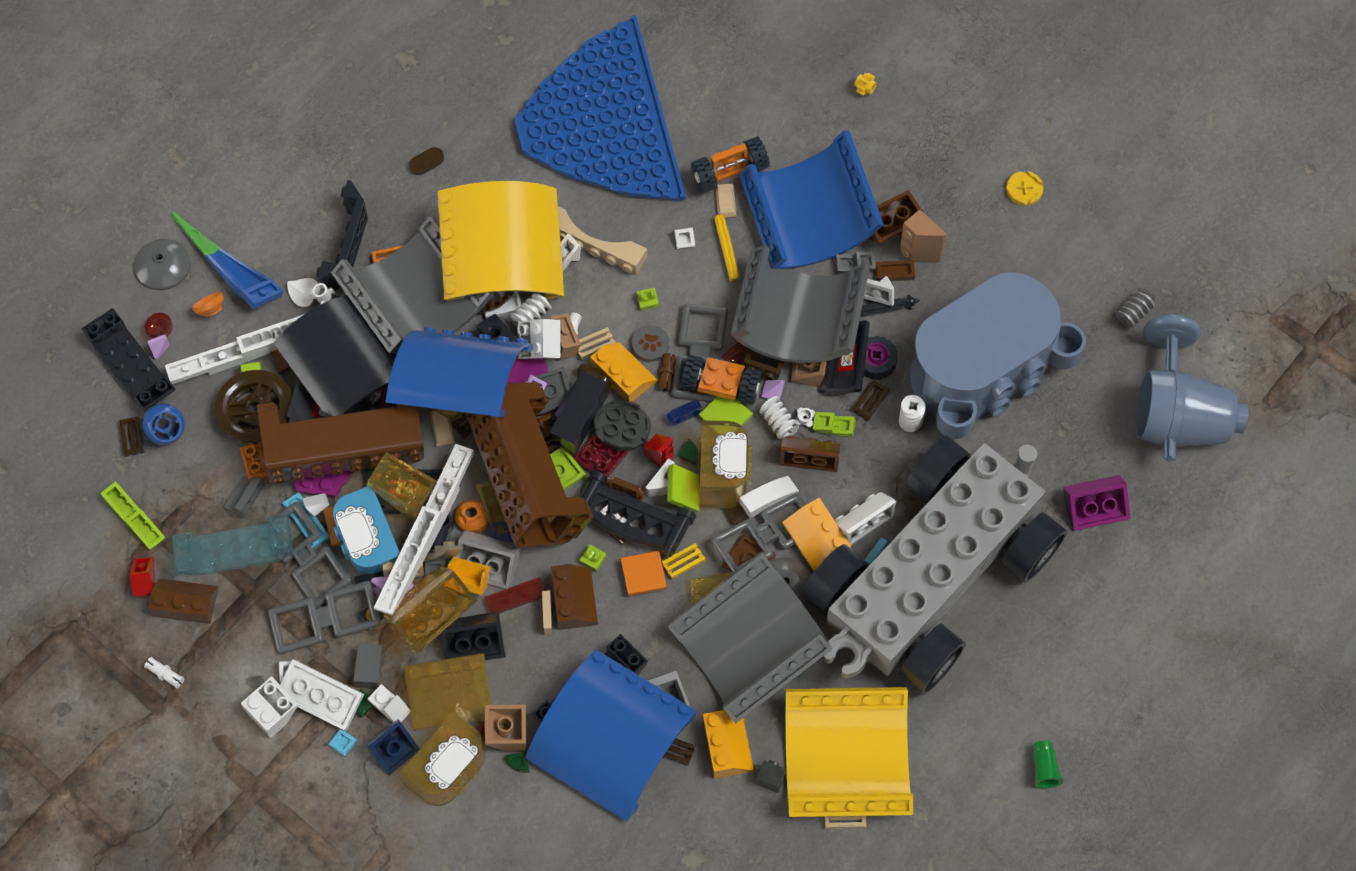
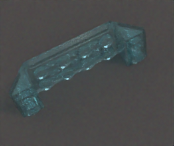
[172,514,293,575]

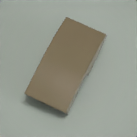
[424,542,463,561]

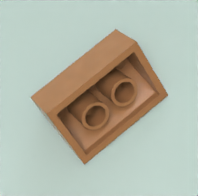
[900,210,947,263]

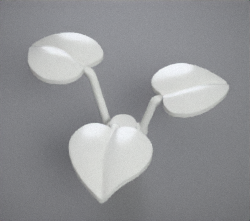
[287,278,347,307]

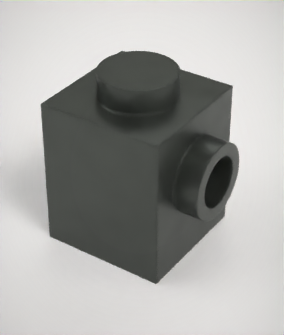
[754,760,786,793]

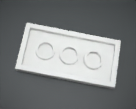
[280,659,364,731]

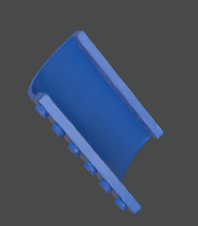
[739,130,884,269]
[386,327,533,417]
[525,649,697,822]

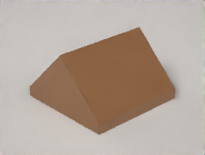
[791,361,826,387]

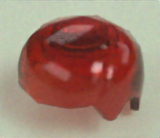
[144,312,173,339]

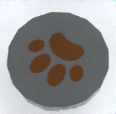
[632,325,669,362]

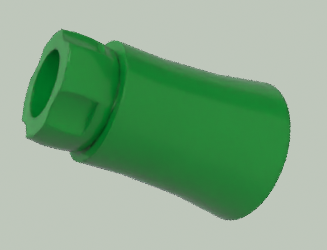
[1033,740,1063,789]

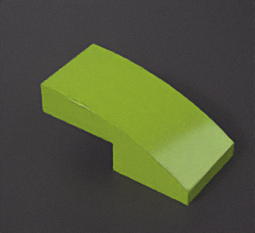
[813,412,856,437]

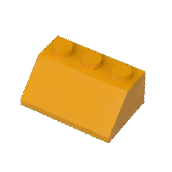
[590,342,657,402]
[782,498,851,572]
[703,710,754,779]

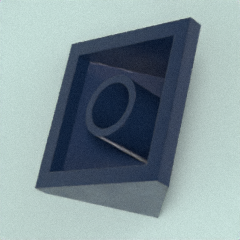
[367,719,421,775]

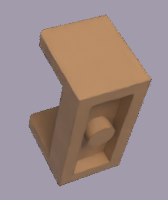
[550,313,581,360]

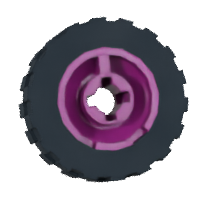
[864,336,898,380]

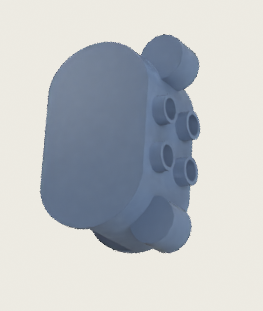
[910,272,1086,439]

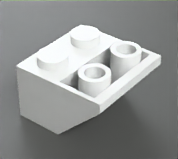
[517,319,560,359]
[241,676,298,738]

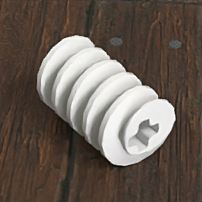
[510,293,552,329]
[899,395,925,432]
[760,396,799,439]

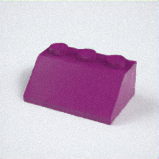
[1063,475,1130,531]

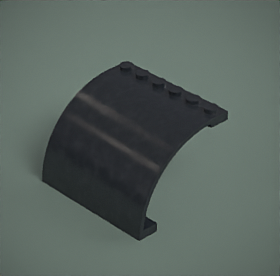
[274,295,397,417]

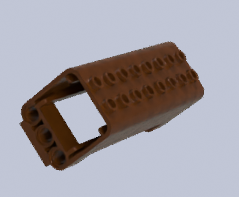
[466,382,593,548]
[257,402,424,484]

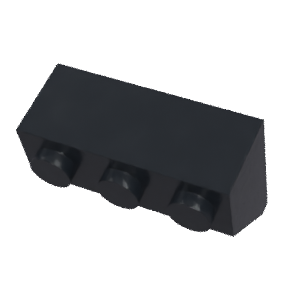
[440,611,506,667]

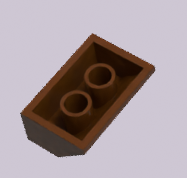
[869,190,925,244]
[780,436,841,472]
[551,564,598,630]
[148,579,219,624]

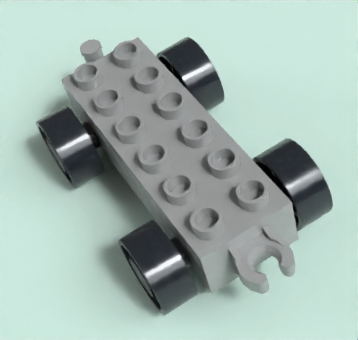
[802,435,1068,696]

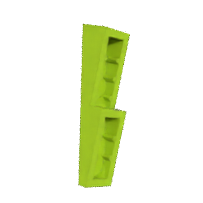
[100,481,166,551]

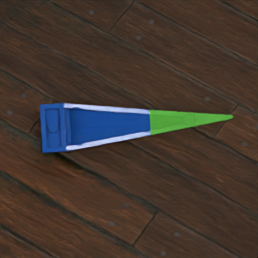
[172,212,283,309]

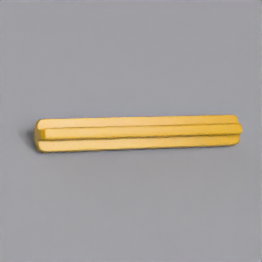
[715,214,740,282]

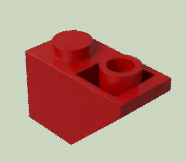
[643,434,674,468]

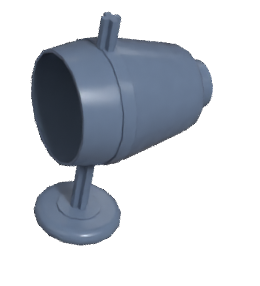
[1135,314,1248,462]

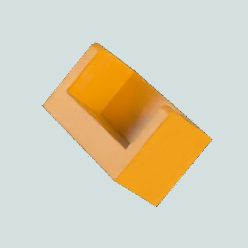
[444,557,491,595]

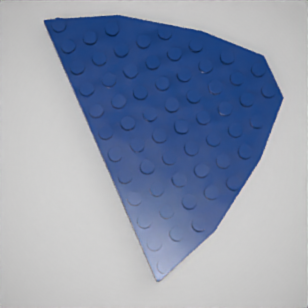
[515,15,686,201]

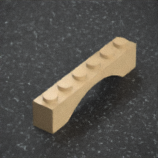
[558,206,647,275]

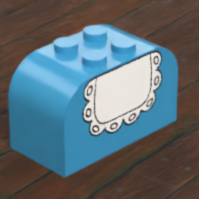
[333,485,400,575]

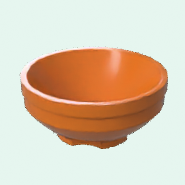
[191,291,225,318]
[455,500,490,533]

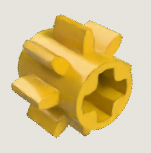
[854,73,877,96]

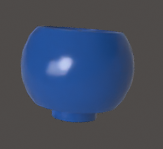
[143,403,185,445]

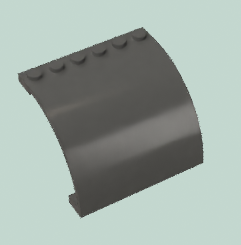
[331,216,494,354]
[731,244,870,363]
[667,551,832,723]

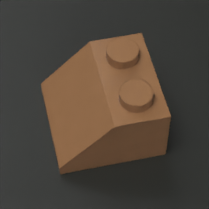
[485,705,526,751]

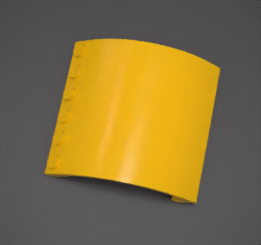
[438,181,564,301]
[785,687,913,817]

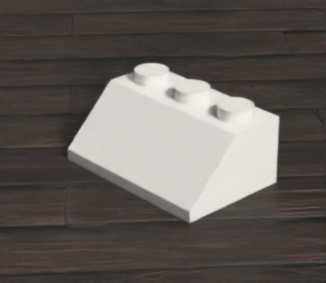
[835,492,896,545]

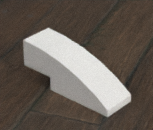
[740,476,799,518]

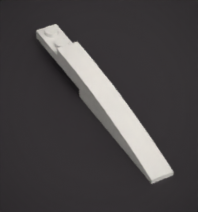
[165,315,303,384]
[374,444,474,615]

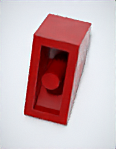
[129,556,155,597]

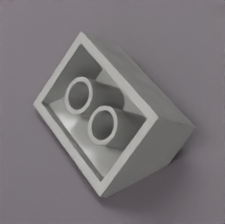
[456,531,521,590]

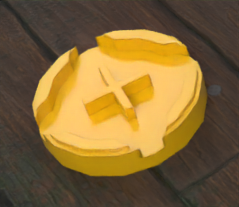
[1006,171,1043,206]

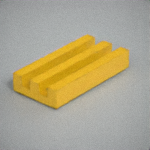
[662,543,706,579]

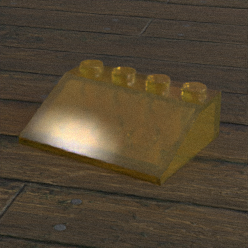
[404,653,492,730]

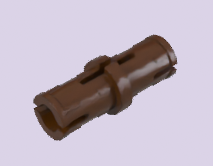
[658,353,676,392]

